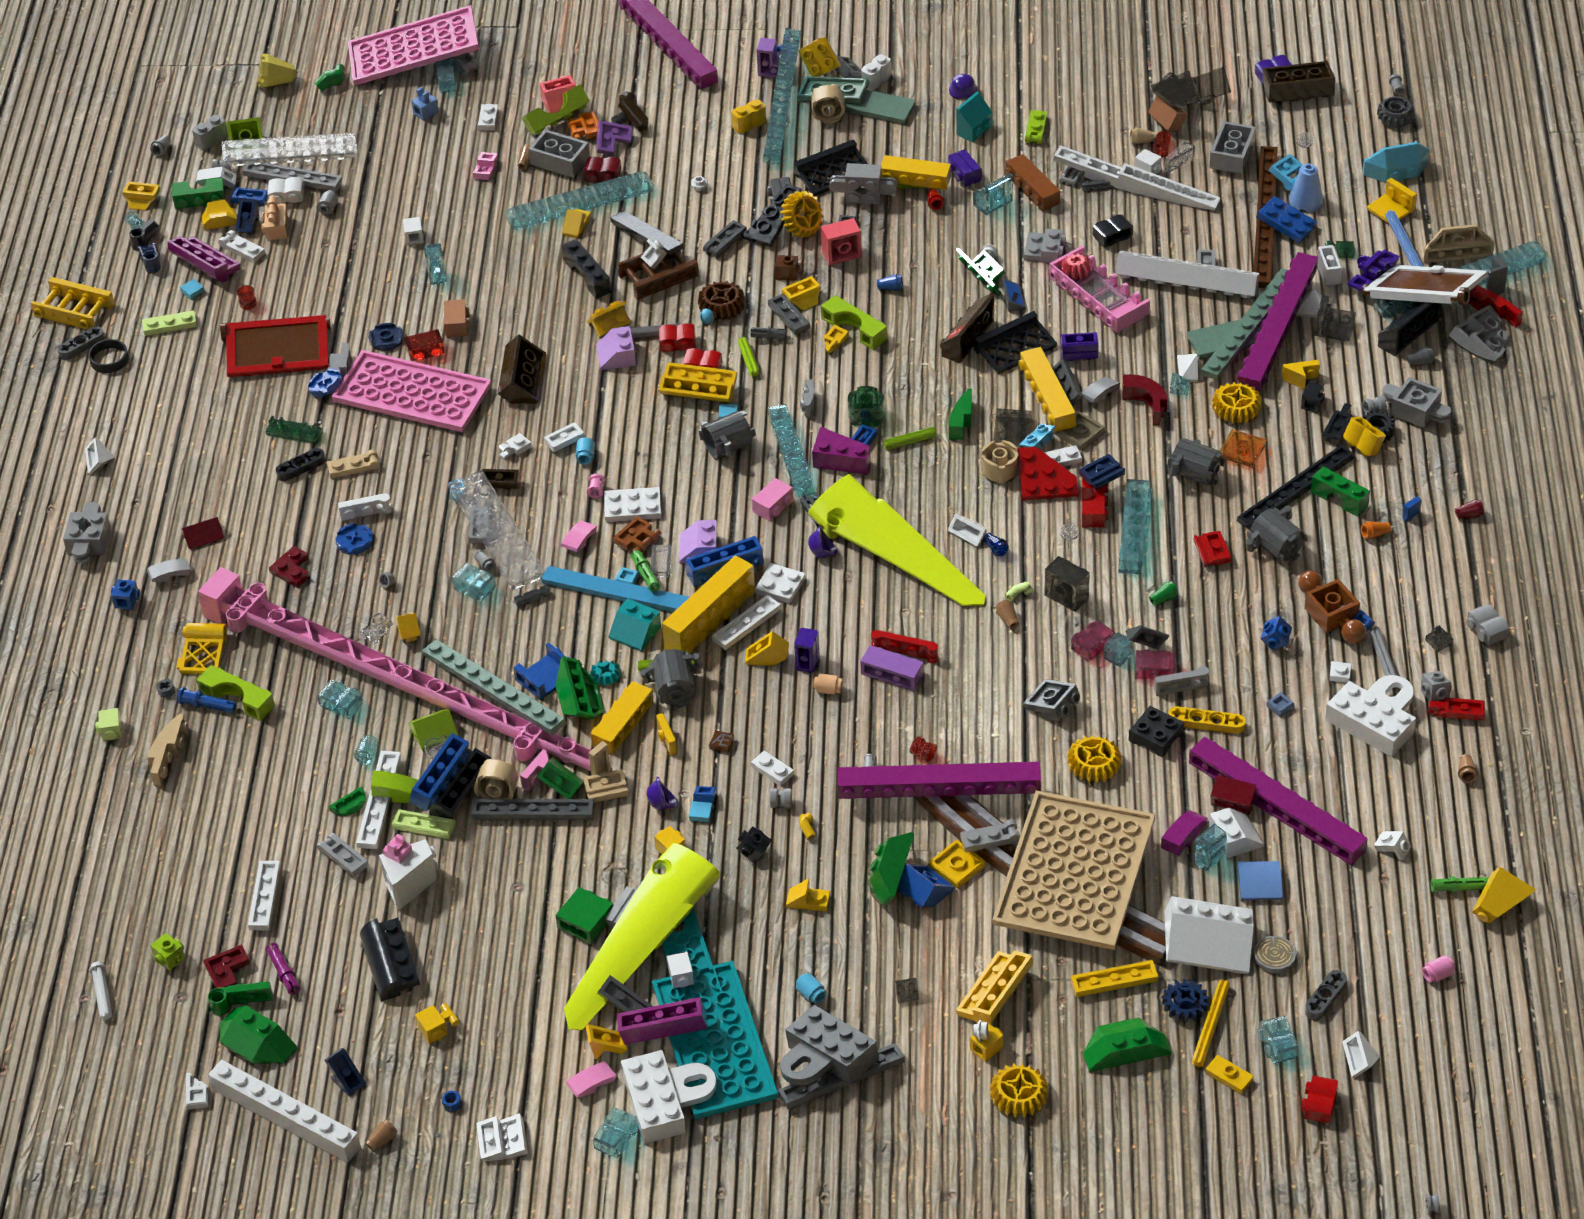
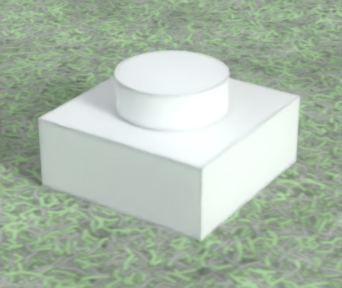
[1329,661,1351,683]

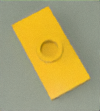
[656,713,677,756]
[1205,1055,1254,1094]

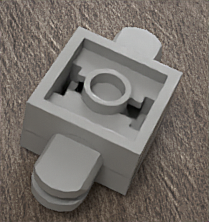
[829,163,898,204]
[1382,377,1451,428]
[63,502,111,563]

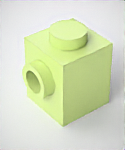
[96,708,122,741]

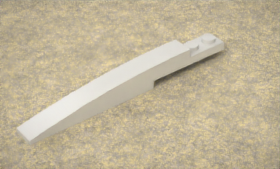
[1053,145,1221,211]

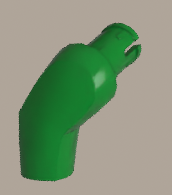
[314,63,346,92]

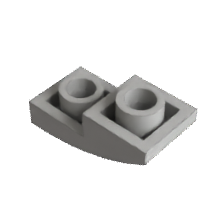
[1081,377,1120,403]
[800,379,815,419]
[147,559,191,583]

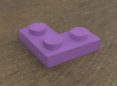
[596,120,632,155]

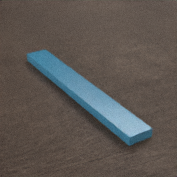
[541,566,690,612]

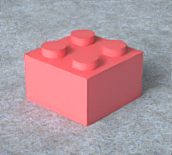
[821,218,862,265]

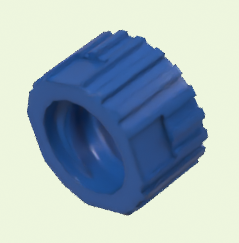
[442,1090,462,1112]

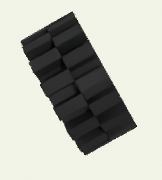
[1363,410,1395,443]

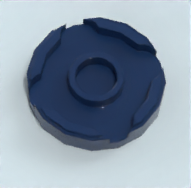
[368,323,404,351]

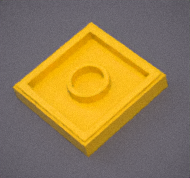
[928,839,986,889]

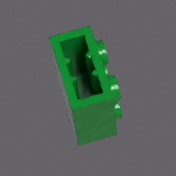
[555,887,613,944]

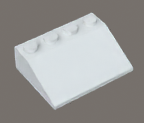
[1164,896,1253,975]

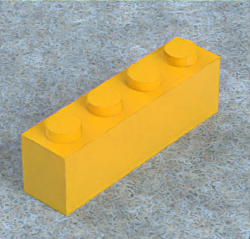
[881,155,951,190]
[591,681,654,755]

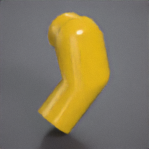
[799,813,816,839]

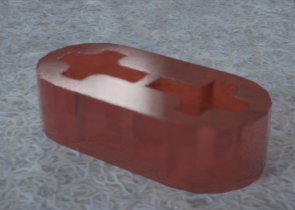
[1153,131,1171,158]

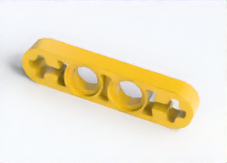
[1168,706,1246,734]

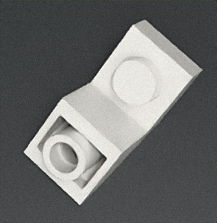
[196,167,237,189]

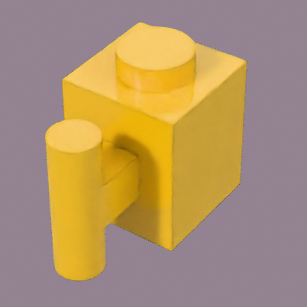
[415,1003,460,1044]

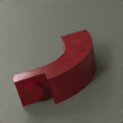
[1122,374,1167,425]

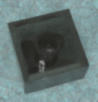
[1044,556,1090,612]

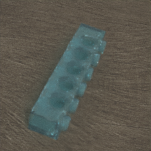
[1118,479,1153,574]

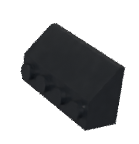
[1378,302,1442,356]

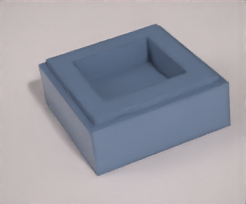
[1266,692,1295,717]

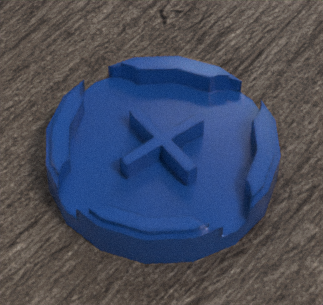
[308,369,343,397]
[335,524,373,554]

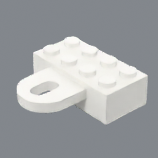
[1325,675,1416,757]
[621,1050,716,1144]

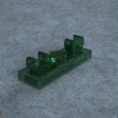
[265,416,323,444]

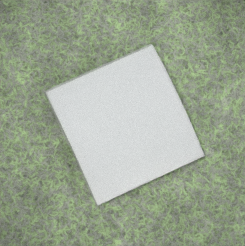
[477,1114,528,1161]

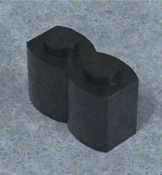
[1092,214,1133,247]

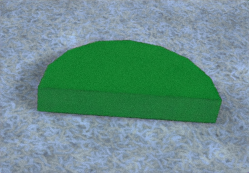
[328,786,365,816]

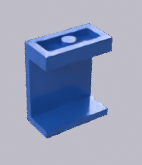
[513,643,570,700]

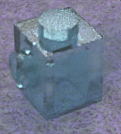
[1104,632,1134,667]

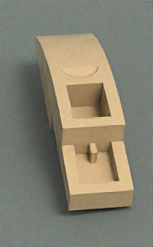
[147,714,189,786]

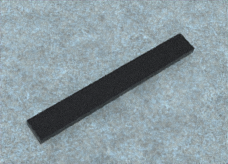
[1237,445,1355,531]

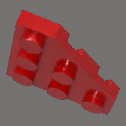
[1017,447,1078,500]

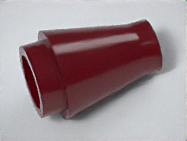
[1455,499,1484,519]

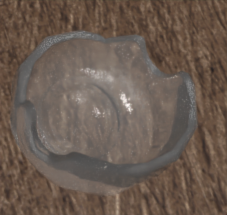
[424,735,448,760]

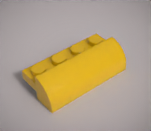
[659,362,738,403]
[956,950,1033,1025]

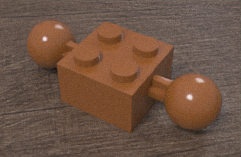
[1298,570,1367,644]

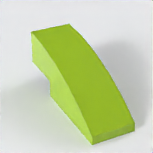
[371,770,418,803]

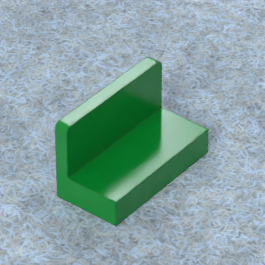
[537,758,584,799]

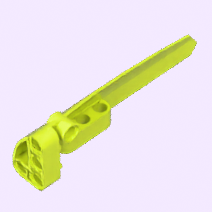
[808,474,985,606]
[564,843,720,1030]

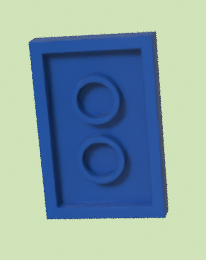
[1256,196,1318,244]

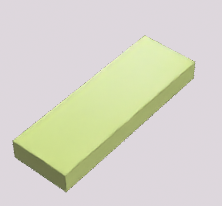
[392,809,456,840]

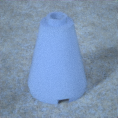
[1289,163,1324,212]

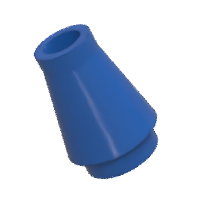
[877,273,903,291]

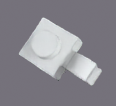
[499,433,532,459]

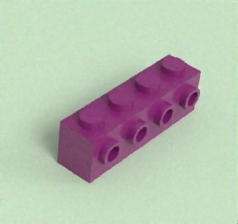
[617,997,708,1045]

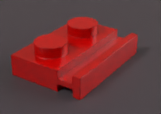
[1193,531,1231,567]

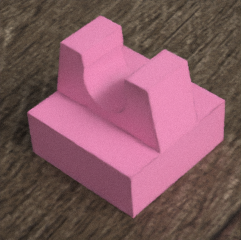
[383,834,412,863]

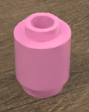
[1422,955,1455,983]

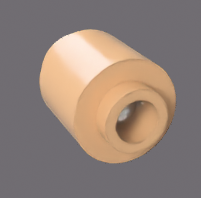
[813,673,843,695]

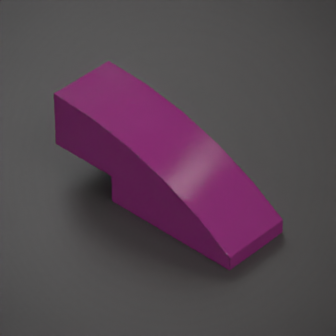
[1161,810,1208,856]

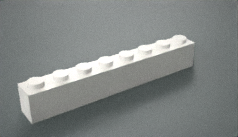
[1115,251,1260,298]
[208,1060,361,1163]

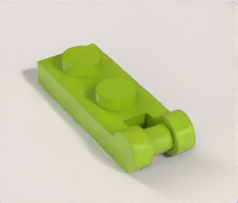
[1025,110,1047,144]

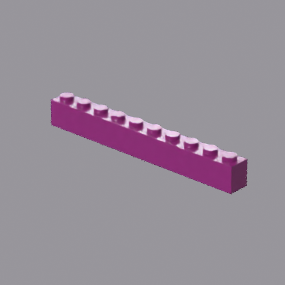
[619,0,718,89]
[1237,252,1318,394]
[1189,736,1368,866]
[838,761,1041,799]

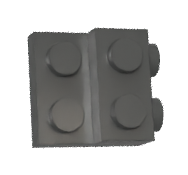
[1023,679,1080,721]

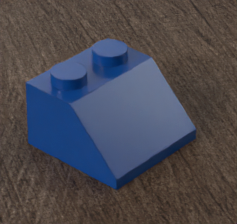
[898,863,956,908]

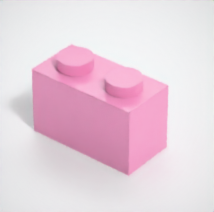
[752,478,794,521]

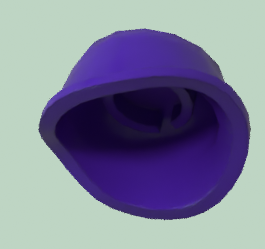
[949,74,978,99]
[808,526,838,558]
[646,777,678,811]

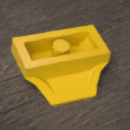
[122,181,161,211]
[202,200,237,230]
[781,276,821,311]

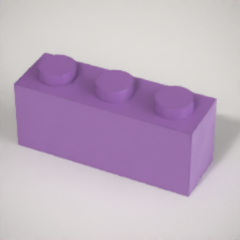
[860,645,924,691]

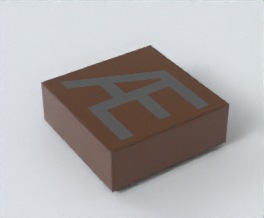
[709,730,734,753]

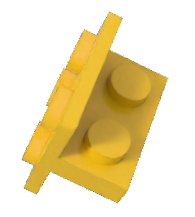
[798,37,840,77]
[587,300,631,337]

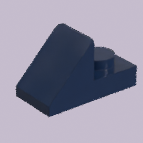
[235,198,260,234]
[324,1048,366,1096]

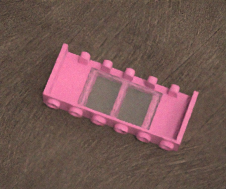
[1049,246,1150,333]

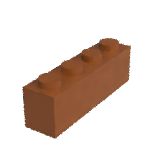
[1005,154,1061,211]

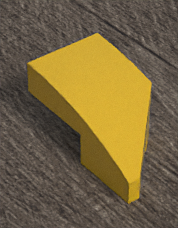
[823,324,850,354]

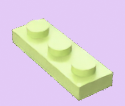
[142,311,197,336]

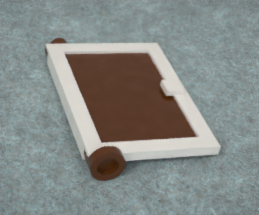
[1362,265,1488,305]

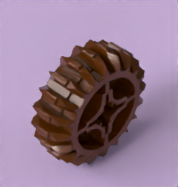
[698,280,745,321]

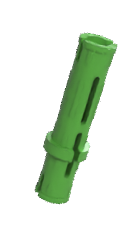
[631,550,660,592]
[1431,876,1489,893]

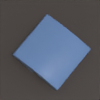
[1238,861,1283,901]

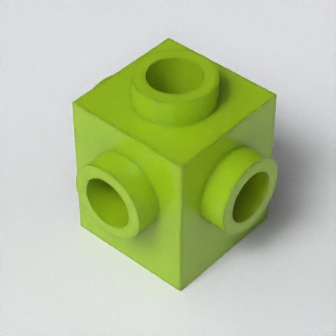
[150,933,185,971]

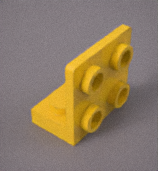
[1367,178,1417,223]

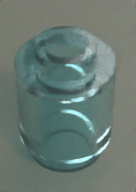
[354,735,379,765]

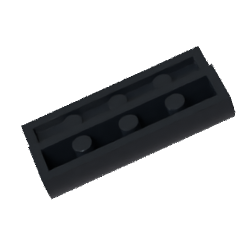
[429,748,492,819]
[360,917,420,1001]

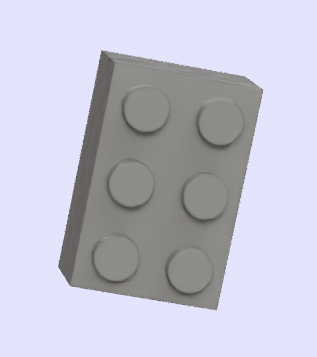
[1209,121,1256,174]
[528,129,590,178]

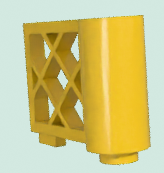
[176,623,228,674]

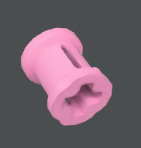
[587,474,606,498]

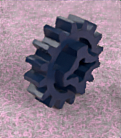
[1162,979,1209,1022]

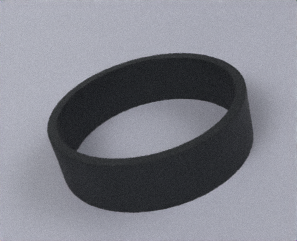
[88,339,129,373]

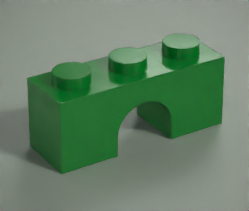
[172,177,225,209]
[1311,466,1370,517]

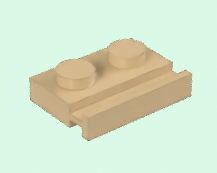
[583,769,629,803]

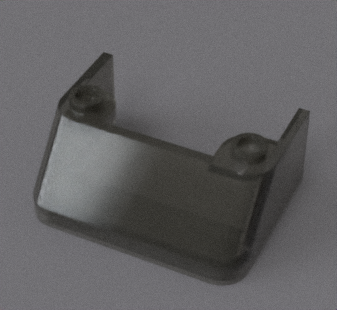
[1151,67,1231,109]

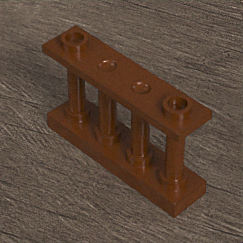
[617,239,699,300]

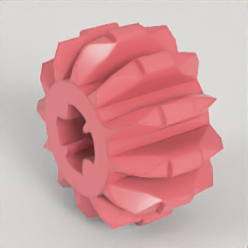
[1062,253,1091,281]

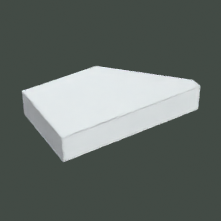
[186,1073,209,1110]

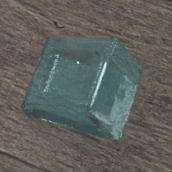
[1170,372,1190,395]

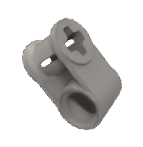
[452,52,480,76]

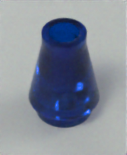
[983,532,1009,556]

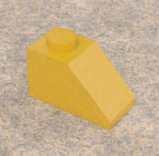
[395,612,421,642]
[745,631,789,666]

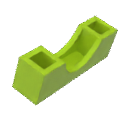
[522,84,590,135]
[821,295,888,350]
[196,665,275,721]

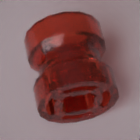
[237,285,257,310]
[910,736,937,762]

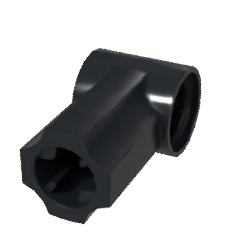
[129,219,160,251]

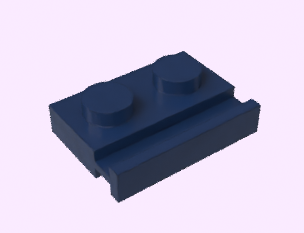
[1079,454,1125,490]

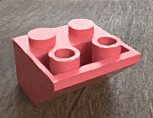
[539,75,578,113]

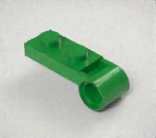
[208,981,273,1016]

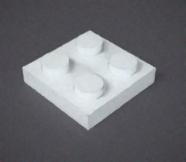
[755,563,806,604]

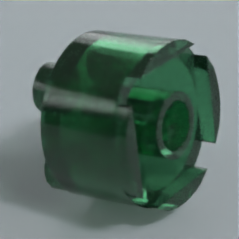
[847,386,884,427]

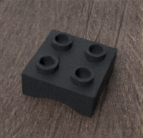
[1128,706,1184,758]

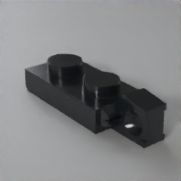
[1322,403,1353,445]

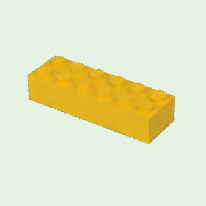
[662,555,755,654]

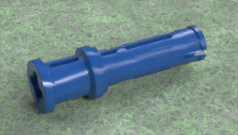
[177,687,237,714]

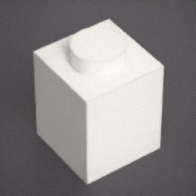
[1134,149,1162,174]
[403,217,424,245]
[667,952,694,989]

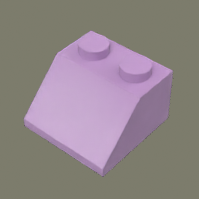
[596,326,636,370]
[679,520,718,564]

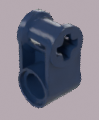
[138,242,161,273]

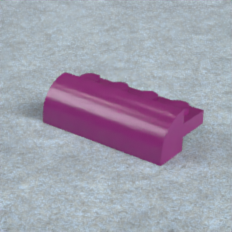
[168,236,240,282]

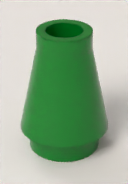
[1149,581,1179,606]

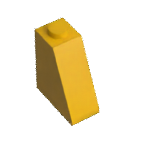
[1471,867,1535,924]

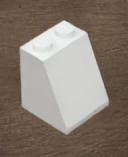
[379,839,439,910]

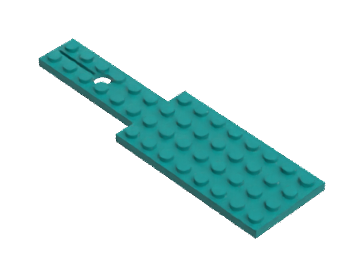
[652,908,778,1120]

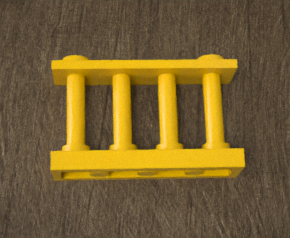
[31,277,115,329]

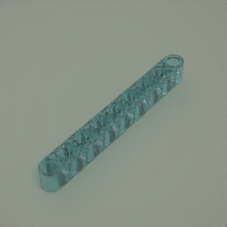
[505,171,653,230]

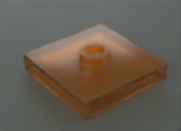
[1220,429,1267,468]

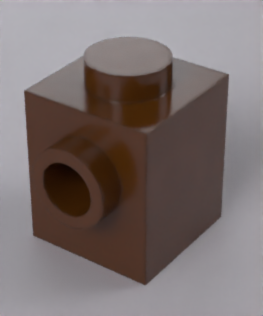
[775,255,801,281]

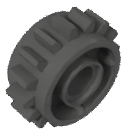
[1377,96,1415,128]

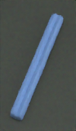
[1385,210,1423,267]

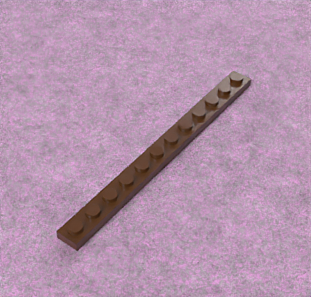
[1253,146,1278,288]

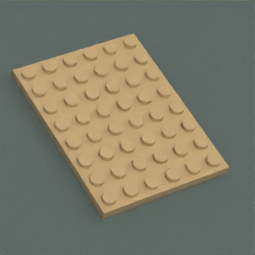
[992,791,1155,950]

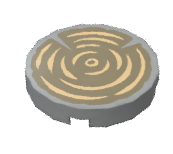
[1253,936,1296,974]

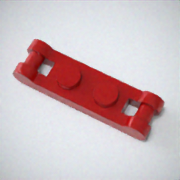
[871,630,938,664]

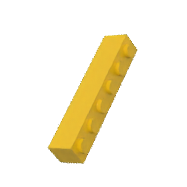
[1018,347,1076,432]

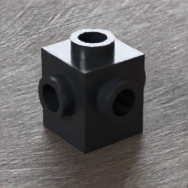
[736,826,772,863]

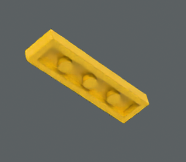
[1071,960,1158,997]

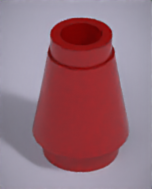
[927,188,945,211]

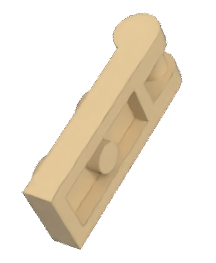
[327,449,380,479]

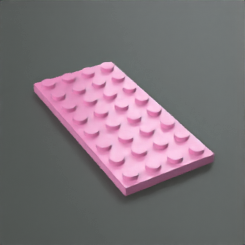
[348,5,480,85]
[331,350,492,432]

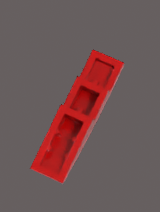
[1468,285,1523,328]

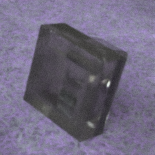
[1425,625,1453,652]
[895,978,919,1004]

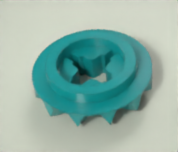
[590,659,621,685]

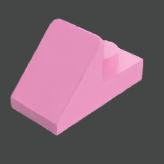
[520,749,549,791]

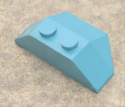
[1362,142,1430,183]

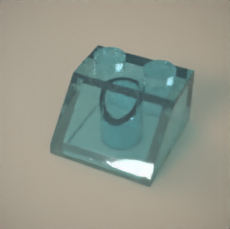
[973,173,1013,215]

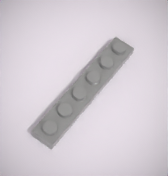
[242,160,342,192]

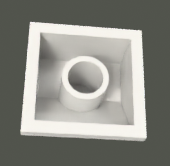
[1209,808,1264,859]

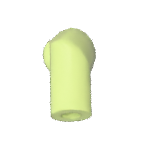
[1005,582,1034,602]

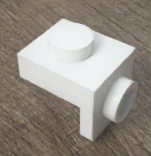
[641,239,667,269]
[1374,831,1411,860]

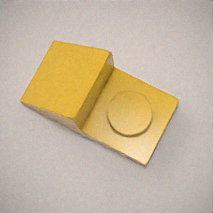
[562,209,591,238]
[1282,360,1320,389]
[786,879,830,912]
[586,1024,627,1059]

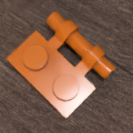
[567,111,599,140]

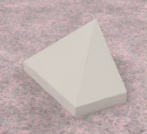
[1296,290,1332,319]
[1177,354,1198,383]
[85,437,115,474]
[948,514,987,547]
[1342,1031,1379,1078]

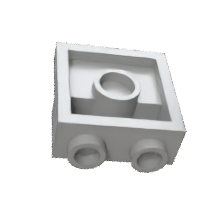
[1023,228,1066,263]

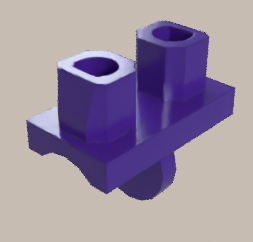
[1357,250,1389,280]

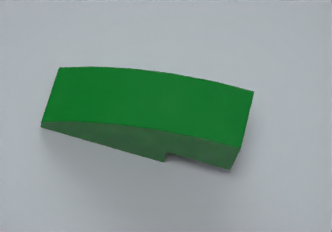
[949,389,972,440]

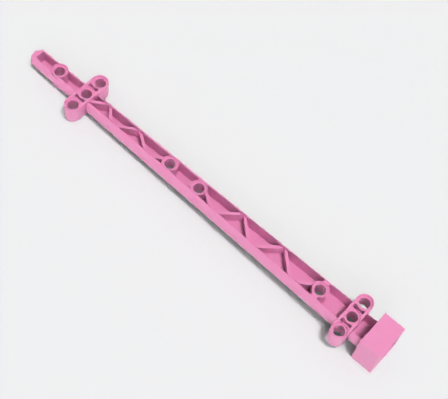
[198,567,591,771]

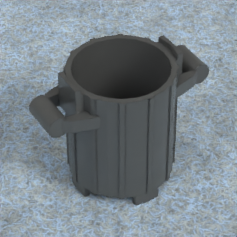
[698,410,756,458]
[1167,438,1225,486]
[1246,506,1308,562]
[640,649,703,708]

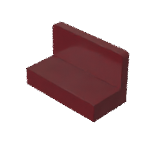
[181,517,224,549]
[1210,775,1256,815]

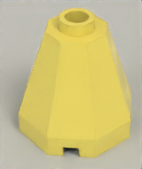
[258,54,297,88]

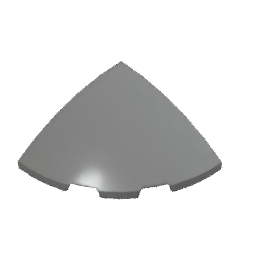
[1449,305,1507,361]

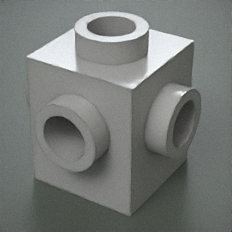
[1421,671,1452,701]

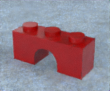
[1082,478,1108,528]

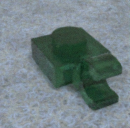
[1325,241,1355,258]

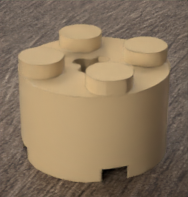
[811,84,845,124]
[981,440,1018,484]
[474,759,519,799]

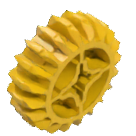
[780,191,824,238]
[1212,382,1262,424]
[1067,735,1122,783]
[990,1063,1049,1119]

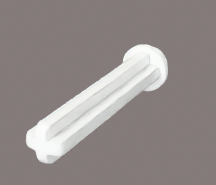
[89,961,112,1021]

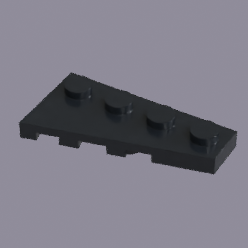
[741,184,802,247]

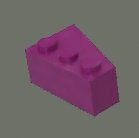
[812,426,871,475]

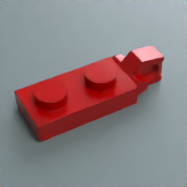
[1428,698,1485,721]

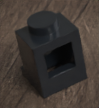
[1301,382,1325,414]

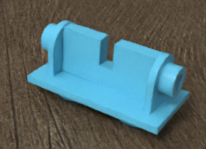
[1019,424,1056,449]

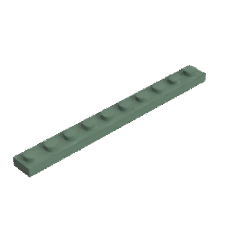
[1201,268,1286,380]
[422,639,566,735]

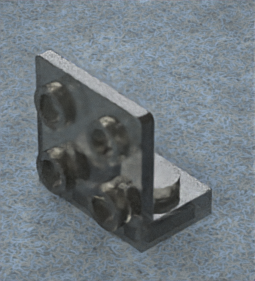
[1314,295,1356,342]
[993,408,1034,447]

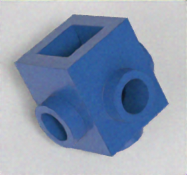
[111,579,140,610]
[1260,616,1292,650]

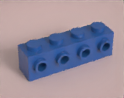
[685,536,764,587]
[409,733,469,812]

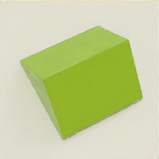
[226,117,265,155]
[408,709,458,751]

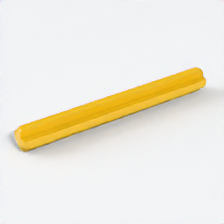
[1192,979,1230,1068]

